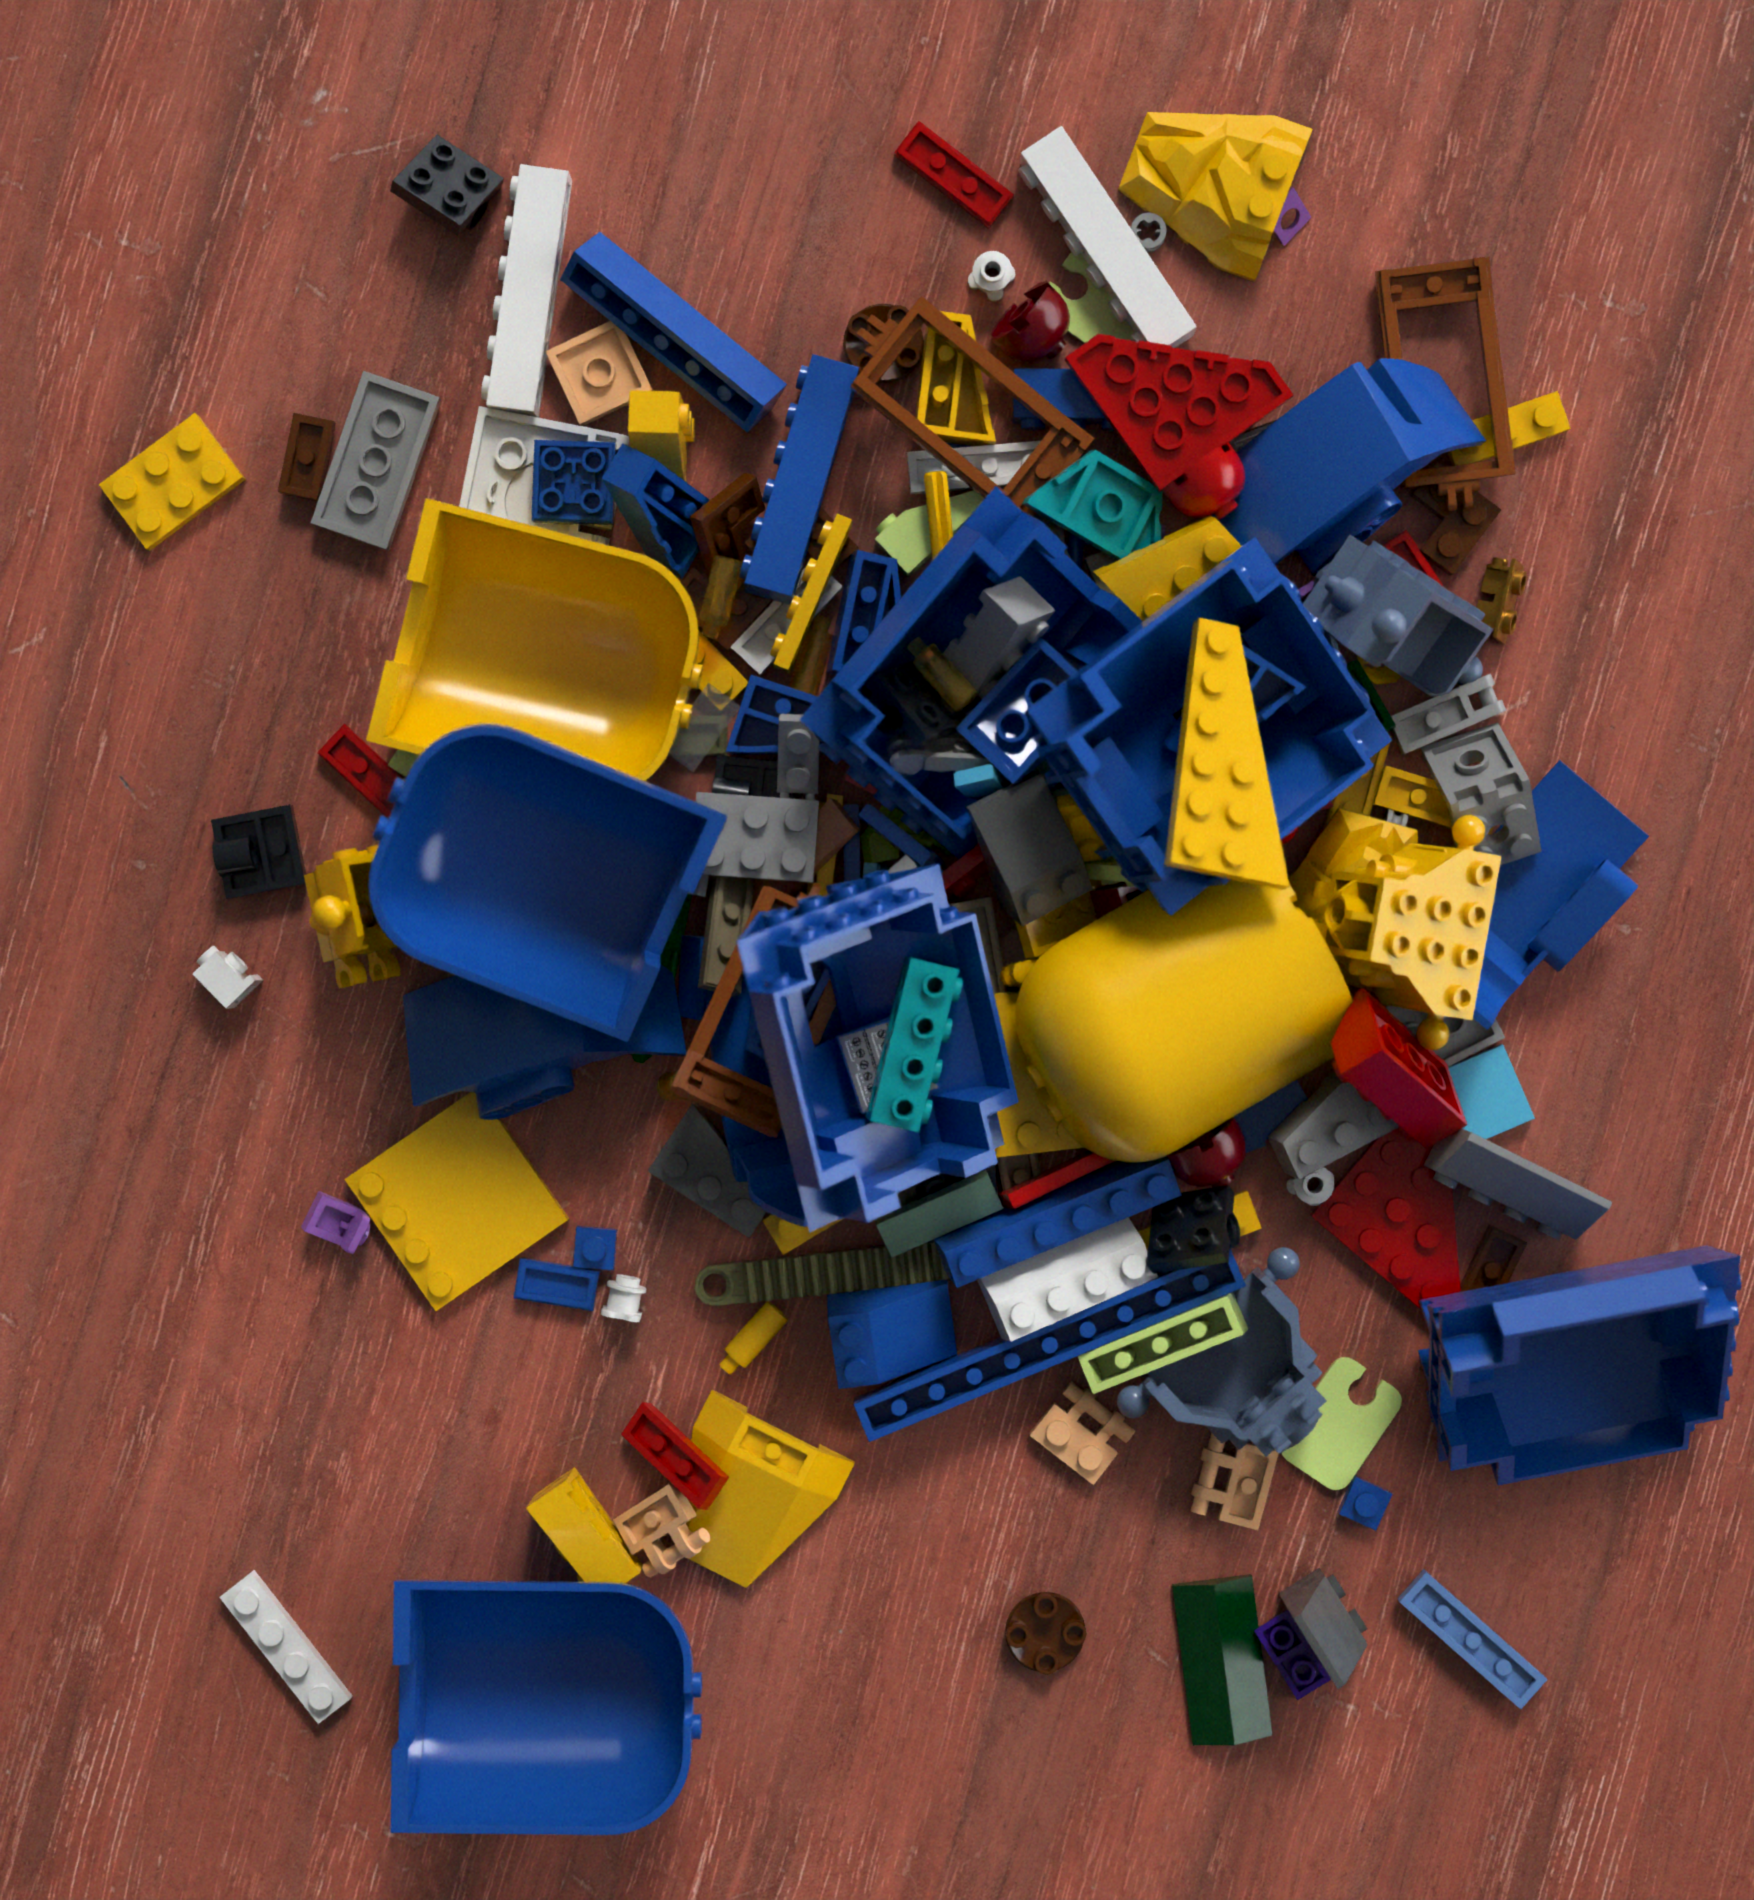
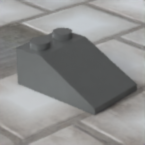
[966,770,1093,927]
[1279,1568,1368,1689]

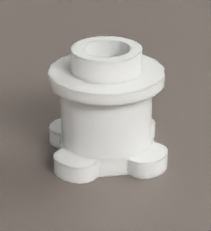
[968,251,1015,302]
[1286,1167,1334,1206]
[601,1274,647,1322]

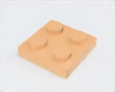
[545,321,653,426]

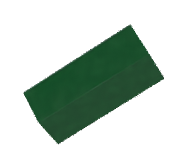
[1172,1574,1273,1745]

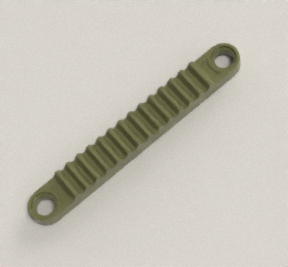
[695,1242,951,1306]

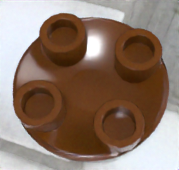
[843,304,924,383]
[1005,1592,1087,1675]

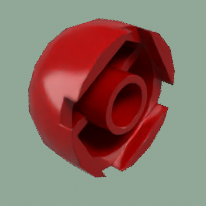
[1163,442,1246,520]

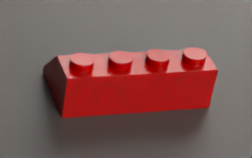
[1331,988,1467,1148]

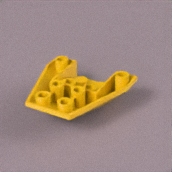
[686,1389,855,1588]

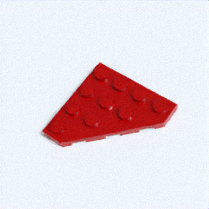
[1064,333,1294,492]
[1310,1127,1461,1310]

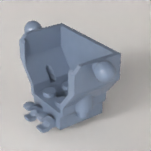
[1303,535,1493,697]
[1117,1247,1327,1457]

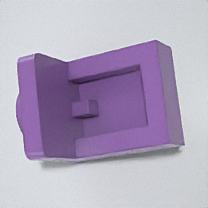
[301,1191,370,1254]

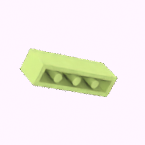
[1077,1292,1249,1394]

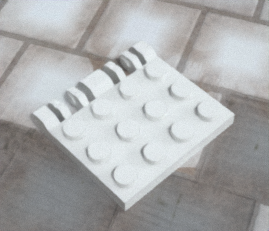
[459,406,630,545]

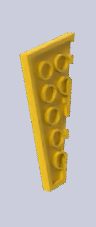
[1165,618,1290,890]

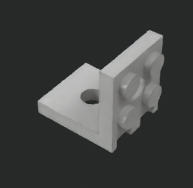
[1421,722,1542,865]

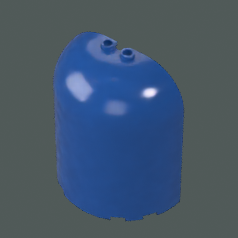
[369,723,727,1042]
[391,1580,702,1835]

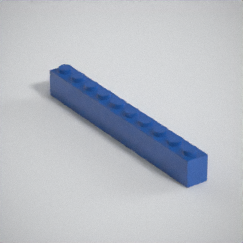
[853,1249,1246,1442]

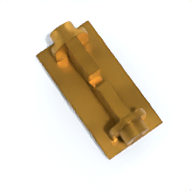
[1477,557,1527,645]

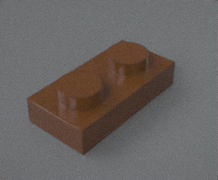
[278,413,336,502]

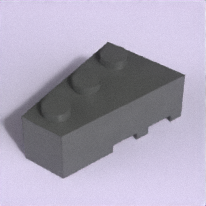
[648,1102,767,1238]

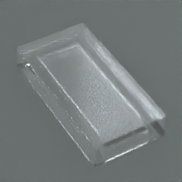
[669,683,740,772]

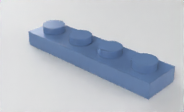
[1397,1569,1548,1709]

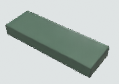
[874,1170,1003,1257]

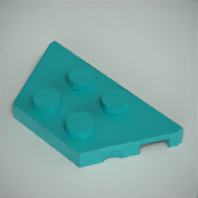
[1022,450,1163,561]

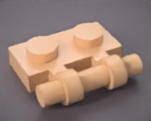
[1029,1381,1135,1485]
[1191,1433,1279,1530]
[613,1483,710,1577]

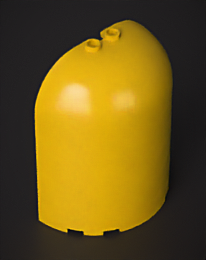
[366,498,703,781]
[1016,879,1353,1163]

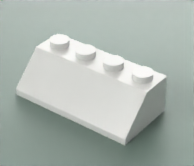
[978,1217,1158,1342]

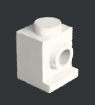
[193,946,263,1009]

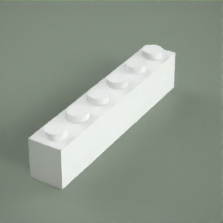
[1018,126,1197,348]
[481,164,572,418]

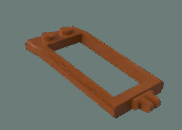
[1375,257,1516,511]
[851,296,1095,517]
[670,882,836,1138]

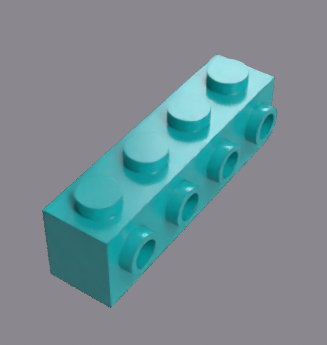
[865,956,963,1133]

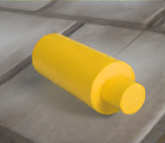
[719,1301,789,1375]

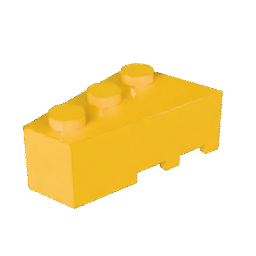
[915,311,996,446]
[628,390,695,482]
[1093,515,1242,621]
[526,1467,643,1583]

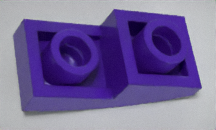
[1254,1609,1331,1700]

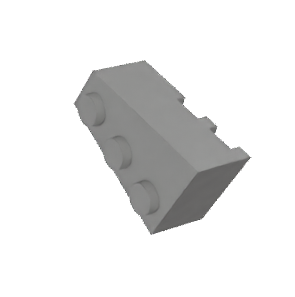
[933,576,1055,706]
[1268,1072,1399,1179]

